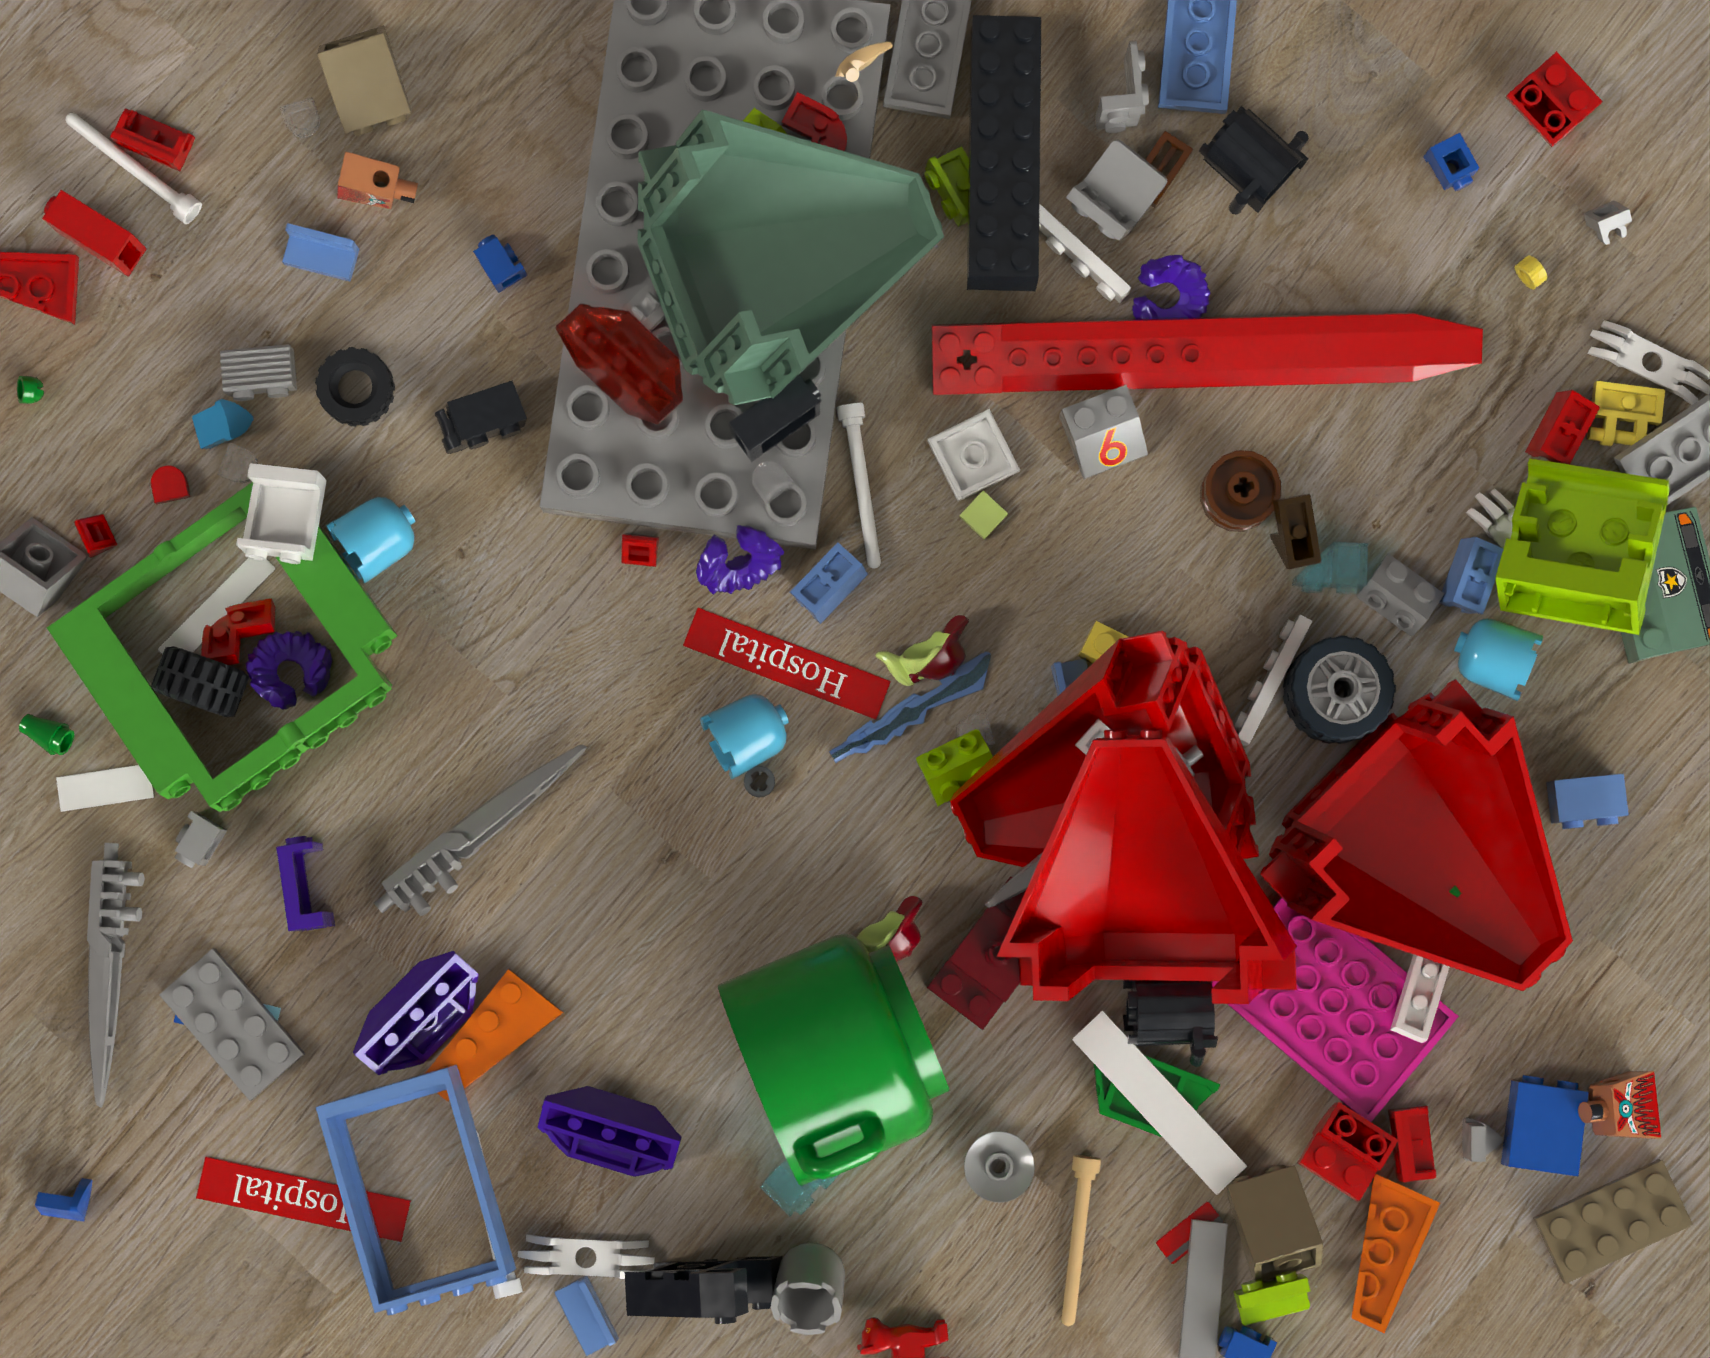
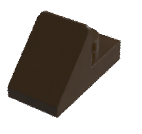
[1270,494,1322,569]

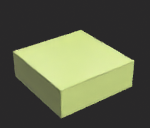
[959,491,1008,540]

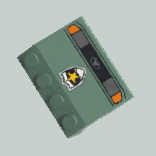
[1621,507,1710,664]

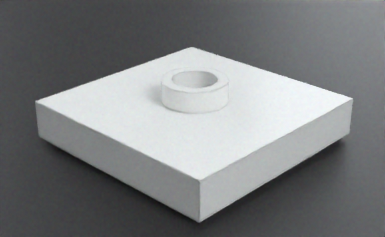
[927,409,1020,502]

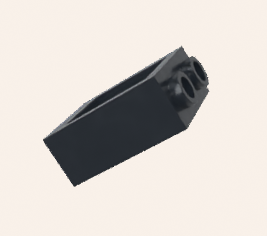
[729,374,822,463]

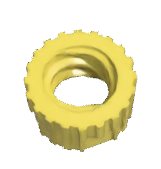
[1514,255,1547,290]

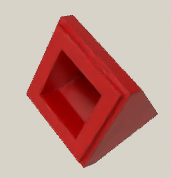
[74,514,117,558]
[621,533,659,567]

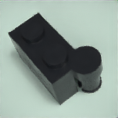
[435,380,527,454]

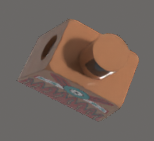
[337,152,418,209]
[1578,1071,1661,1139]

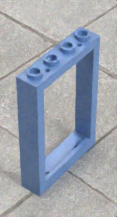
[316,1064,516,1315]

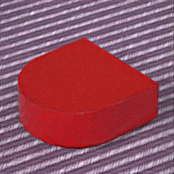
[151,465,191,505]

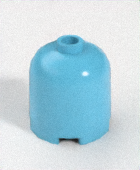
[326,497,416,583]
[1454,618,1543,701]
[700,694,789,779]

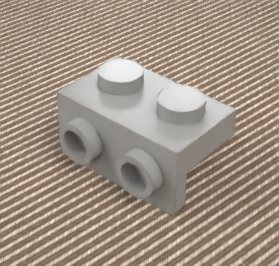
[1357,553,1444,636]

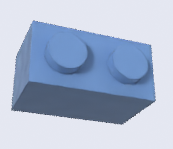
[1546,774,1629,829]

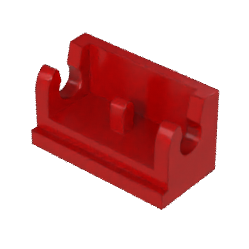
[110,108,195,172]
[1525,390,1600,465]
[1388,1105,1437,1182]

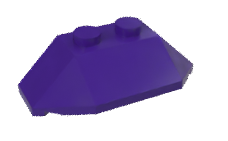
[353,951,479,1075]
[537,1086,682,1177]

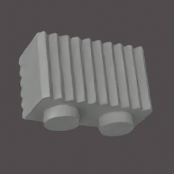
[220,344,297,401]

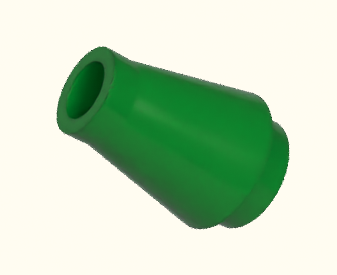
[19,714,74,755]

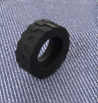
[315,347,395,427]

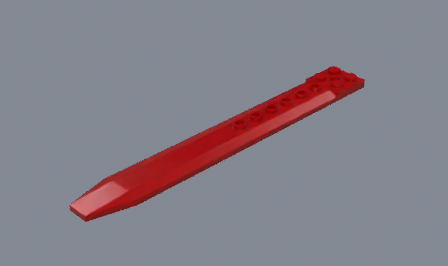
[931,312,1483,395]

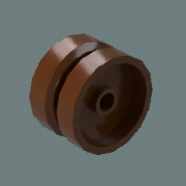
[1200,450,1281,532]

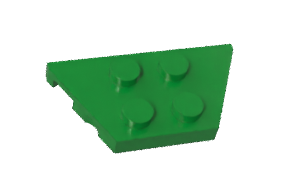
[1093,1055,1220,1138]

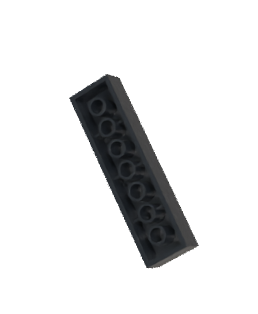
[967,15,1041,292]

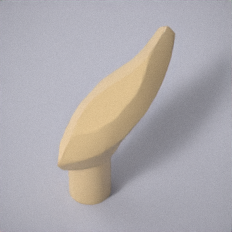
[835,42,893,82]

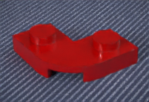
[781,92,847,152]
[201,598,276,665]

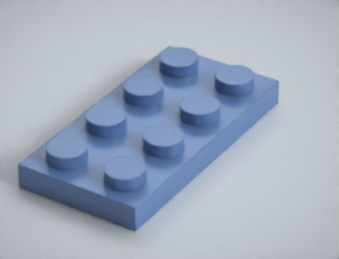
[1158,0,1237,114]

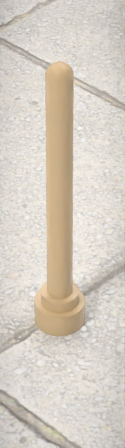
[1061,1155,1101,1326]

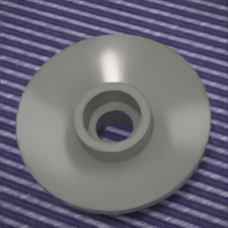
[964,1131,1035,1203]

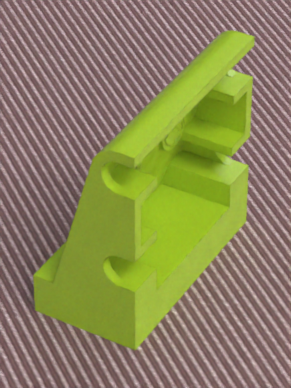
[1495,458,1669,635]

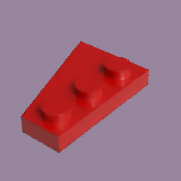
[0,252,79,325]

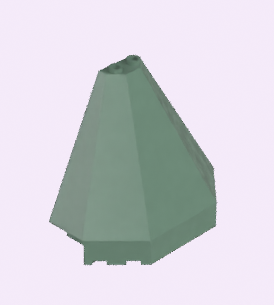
[637,109,944,405]

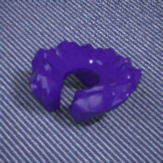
[1132,255,1211,319]
[696,525,784,595]
[246,631,332,710]

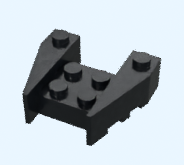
[624,1256,783,1324]

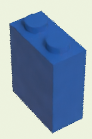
[1501,1075,1589,1177]

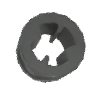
[744,766,775,798]

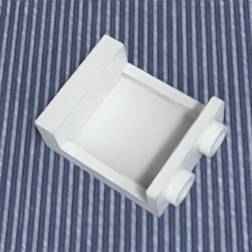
[236,463,327,564]

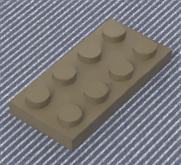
[1533,1159,1693,1284]

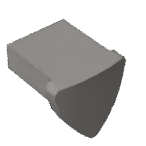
[1462,1117,1503,1162]

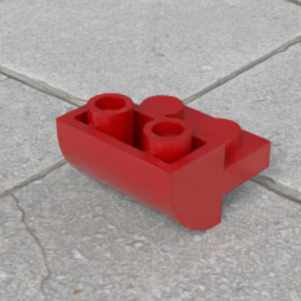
[1505,51,1603,148]
[1297,1102,1398,1201]

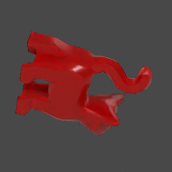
[857,1317,949,1358]

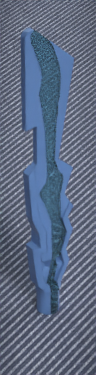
[829,652,991,763]

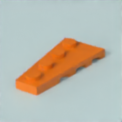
[425,969,564,1101]
[1351,1174,1440,1333]

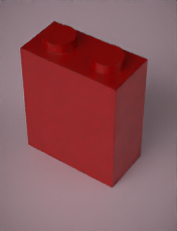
[42,190,147,277]

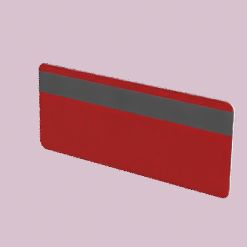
[1156,1202,1224,1264]

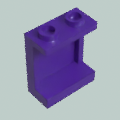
[276,836,335,932]

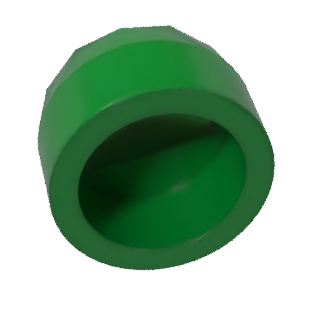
[17,376,44,404]

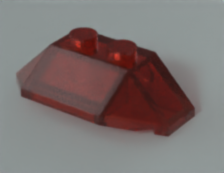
[556,304,683,425]

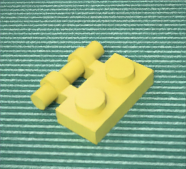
[1587,381,1665,446]

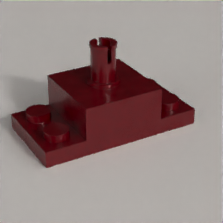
[927,876,1026,1030]

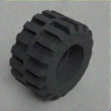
[151,646,249,717]

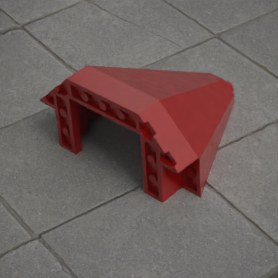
[950,631,1259,867]
[1260,679,1573,991]
[997,729,1297,1004]

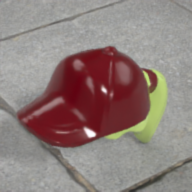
[875,615,969,686]
[856,896,923,962]

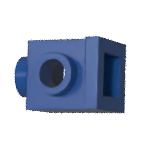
[1423,133,1479,192]
[473,235,528,293]
[1218,1325,1277,1358]

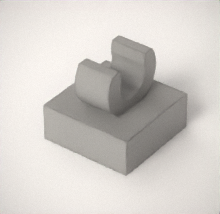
[1583,200,1632,245]
[621,285,665,336]

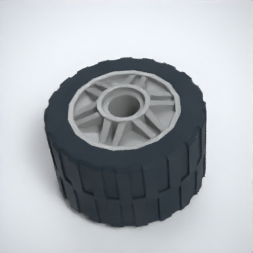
[1283,636,1396,744]

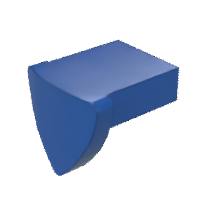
[35,1178,93,1222]

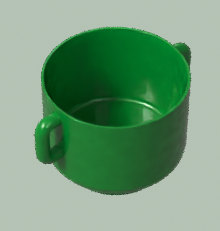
[718,934,950,1186]

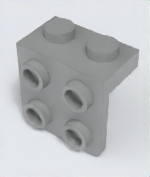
[1095,41,1149,133]
[1066,140,1167,240]

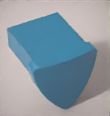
[192,399,253,449]

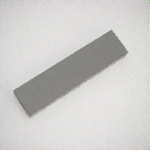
[1178,1219,1228,1358]

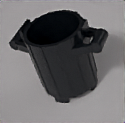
[1199,106,1309,215]
[1123,980,1218,1067]

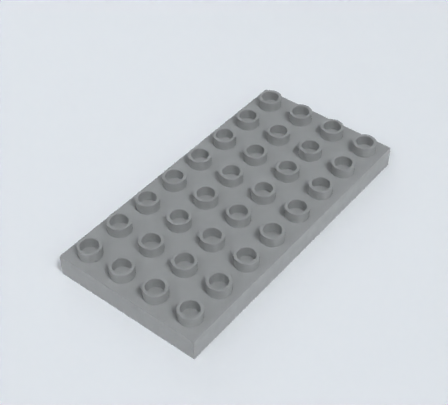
[540,0,890,550]

